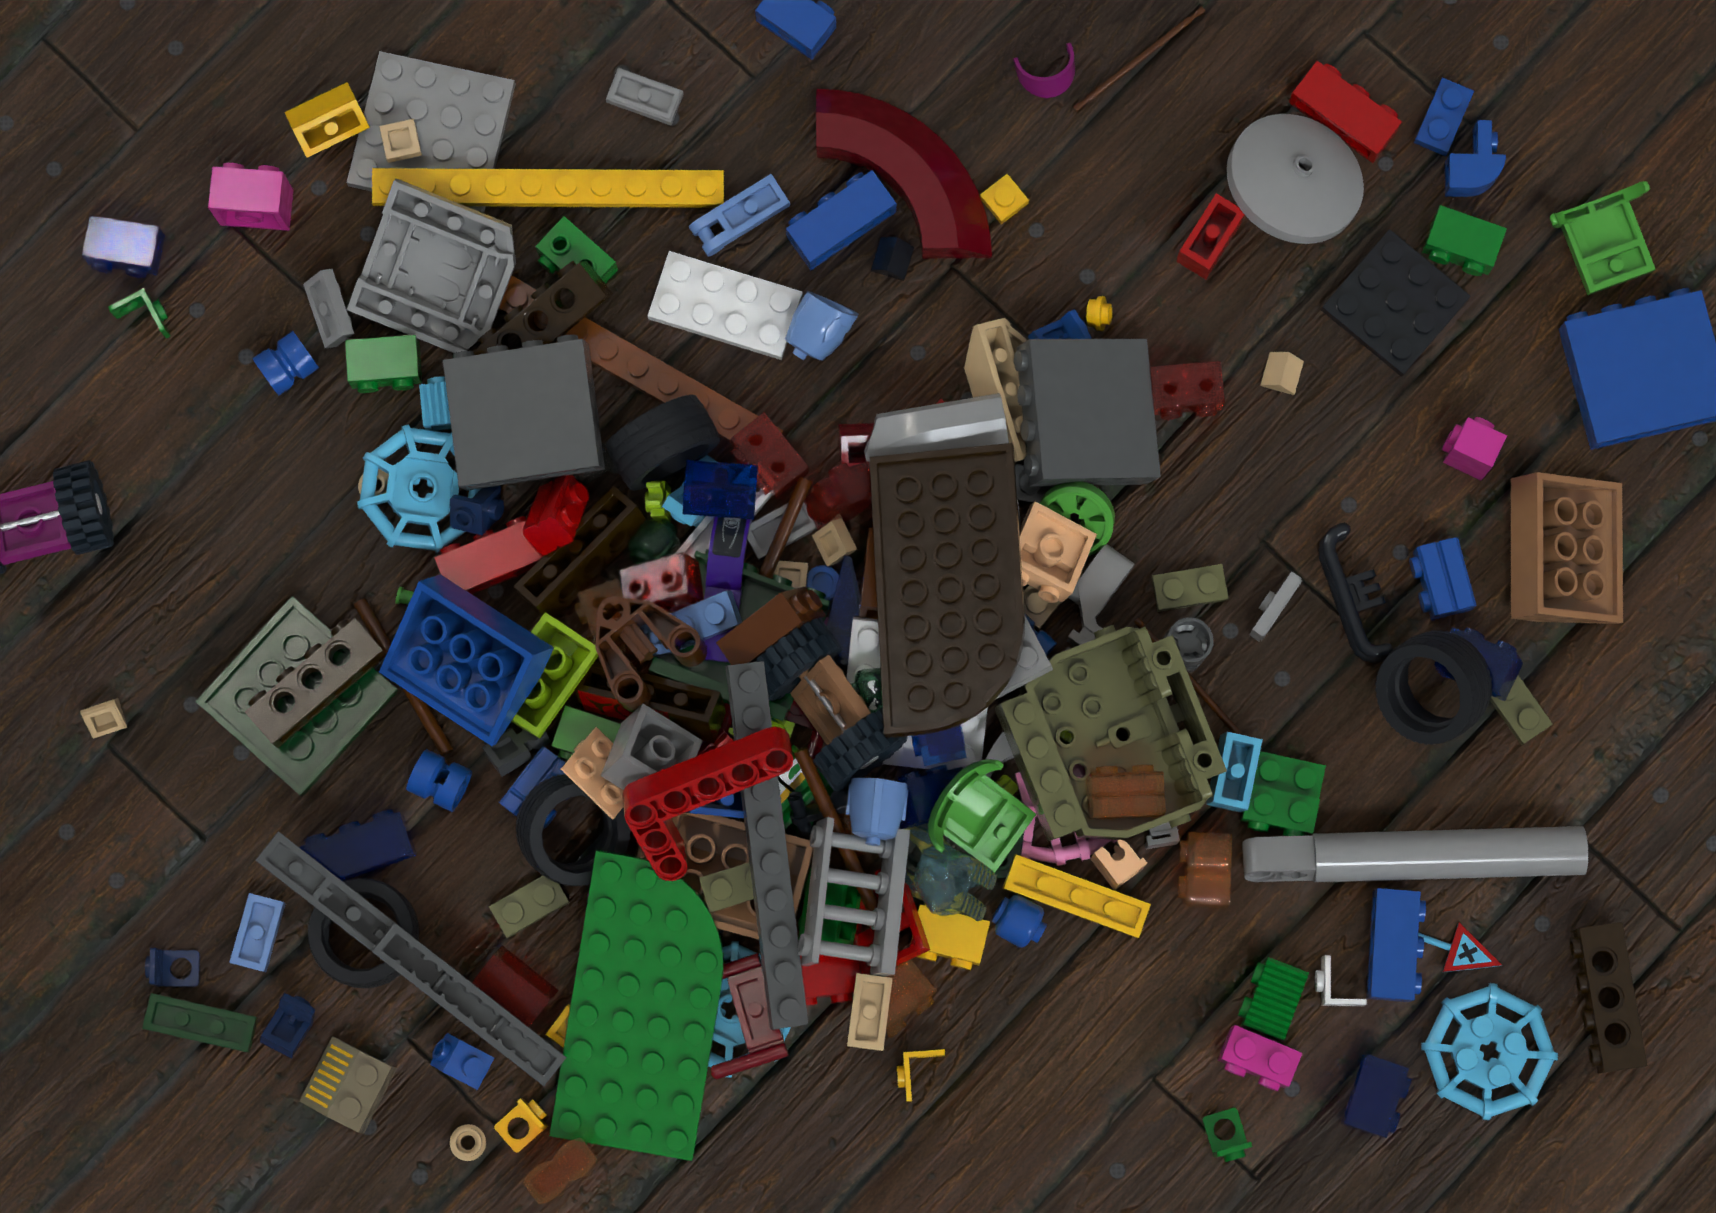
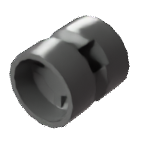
[1163,618,1214,673]

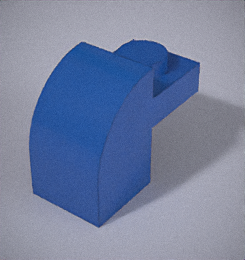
[1445,120,1506,197]

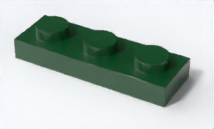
[142,993,258,1053]

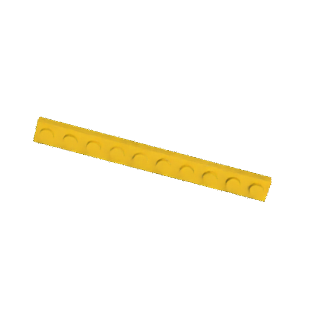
[372,168,724,208]

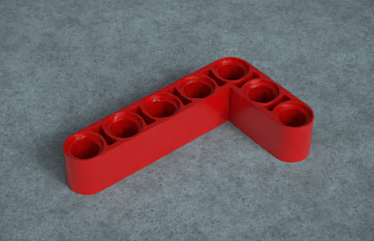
[622,727,793,881]

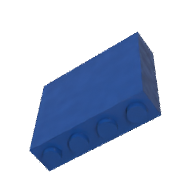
[1558,288,1716,450]

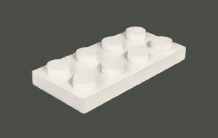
[648,251,803,360]

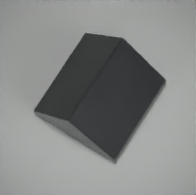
[871,237,914,281]

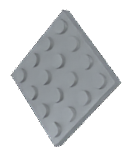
[346,51,516,213]

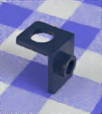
[145,948,200,987]

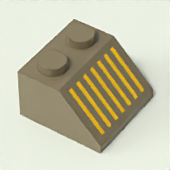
[299,1036,397,1133]

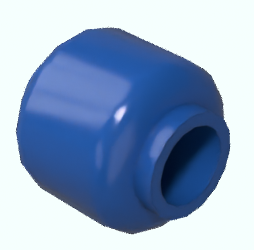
[991,894,1047,948]

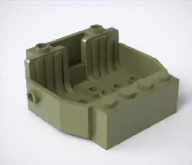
[995,625,1227,842]

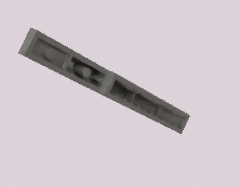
[255,831,567,1086]

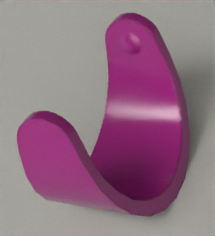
[1013,43,1075,98]

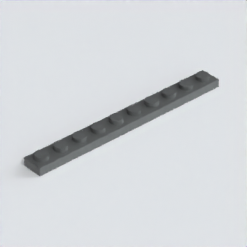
[725,661,808,1030]

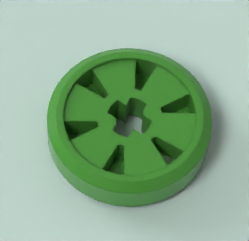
[1039,482,1115,556]

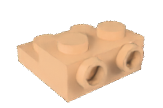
[1019,501,1097,603]

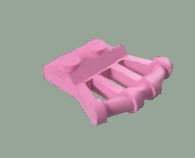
[1015,764,1118,866]

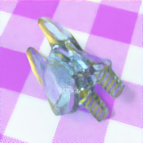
[904,825,997,921]

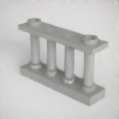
[798,817,910,977]

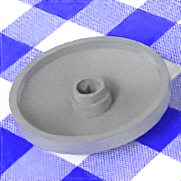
[1227,114,1364,244]

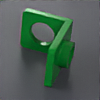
[108,288,171,339]
[1202,1108,1253,1162]

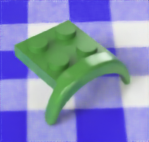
[1549,181,1656,295]
[928,759,1036,872]

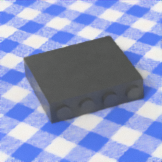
[443,335,605,490]
[1014,339,1161,486]

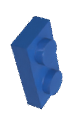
[1414,77,1474,156]

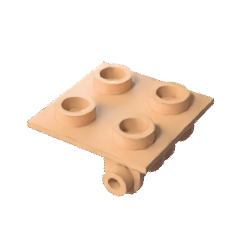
[561,727,624,820]

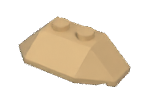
[964,318,1027,462]

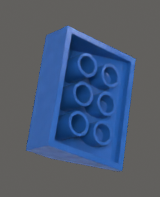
[379,574,554,746]

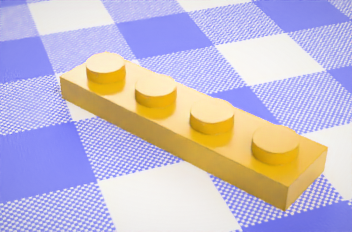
[1002,854,1151,938]

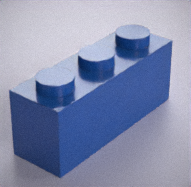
[786,170,897,271]
[1366,888,1426,1002]

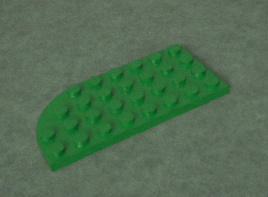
[549,850,724,1161]

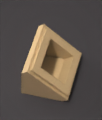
[1260,352,1304,395]
[80,698,127,739]

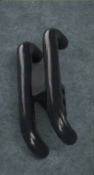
[1318,523,1394,663]

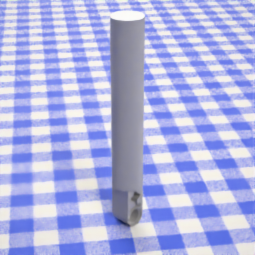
[1242,826,1588,882]

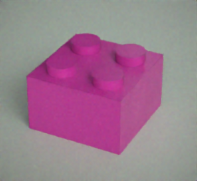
[208,163,294,231]

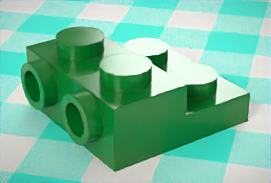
[1240,751,1326,836]

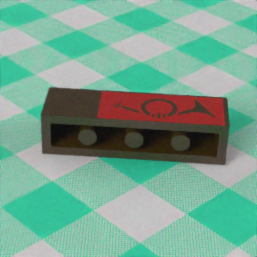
[574,661,726,743]

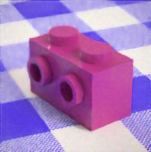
[1442,417,1507,480]
[1218,1025,1302,1091]

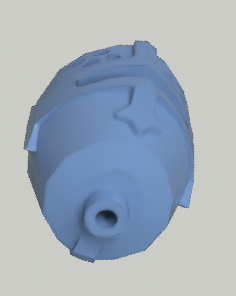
[785,291,859,361]
[846,778,908,846]

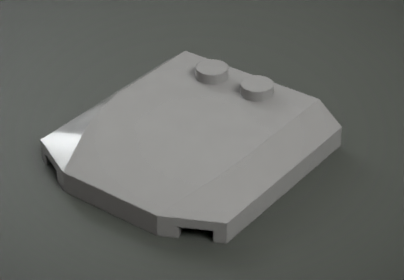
[347,178,516,353]
[864,393,1021,530]

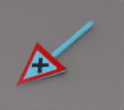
[1418,922,1502,973]

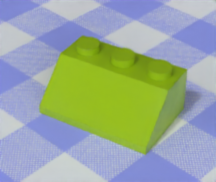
[511,612,598,739]

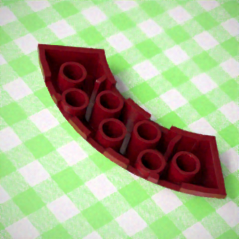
[816,89,992,259]

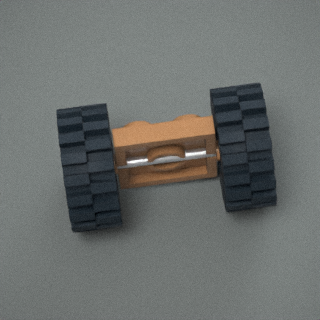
[755,618,908,791]

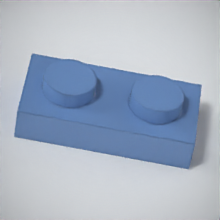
[229,893,286,972]

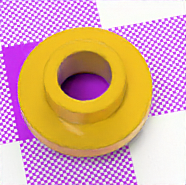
[1086,296,1113,331]

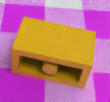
[284,82,370,158]
[910,904,990,970]

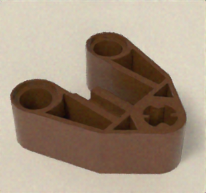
[595,596,707,712]

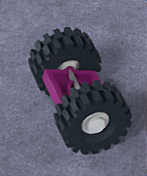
[0,460,114,574]

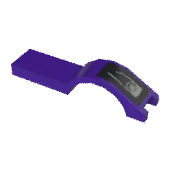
[704,499,754,663]

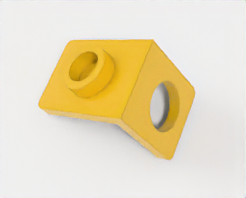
[897,1049,945,1102]
[494,1098,548,1153]

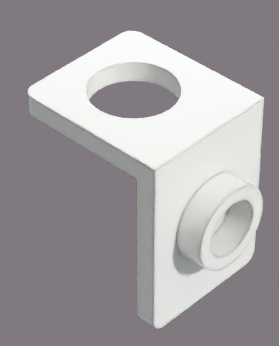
[1315,955,1367,1006]

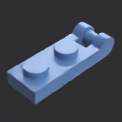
[689,174,790,257]
[640,591,742,660]

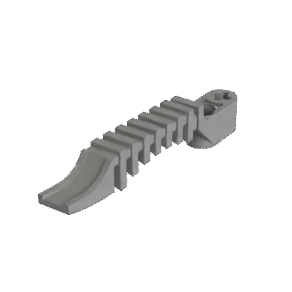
[986,544,1135,778]

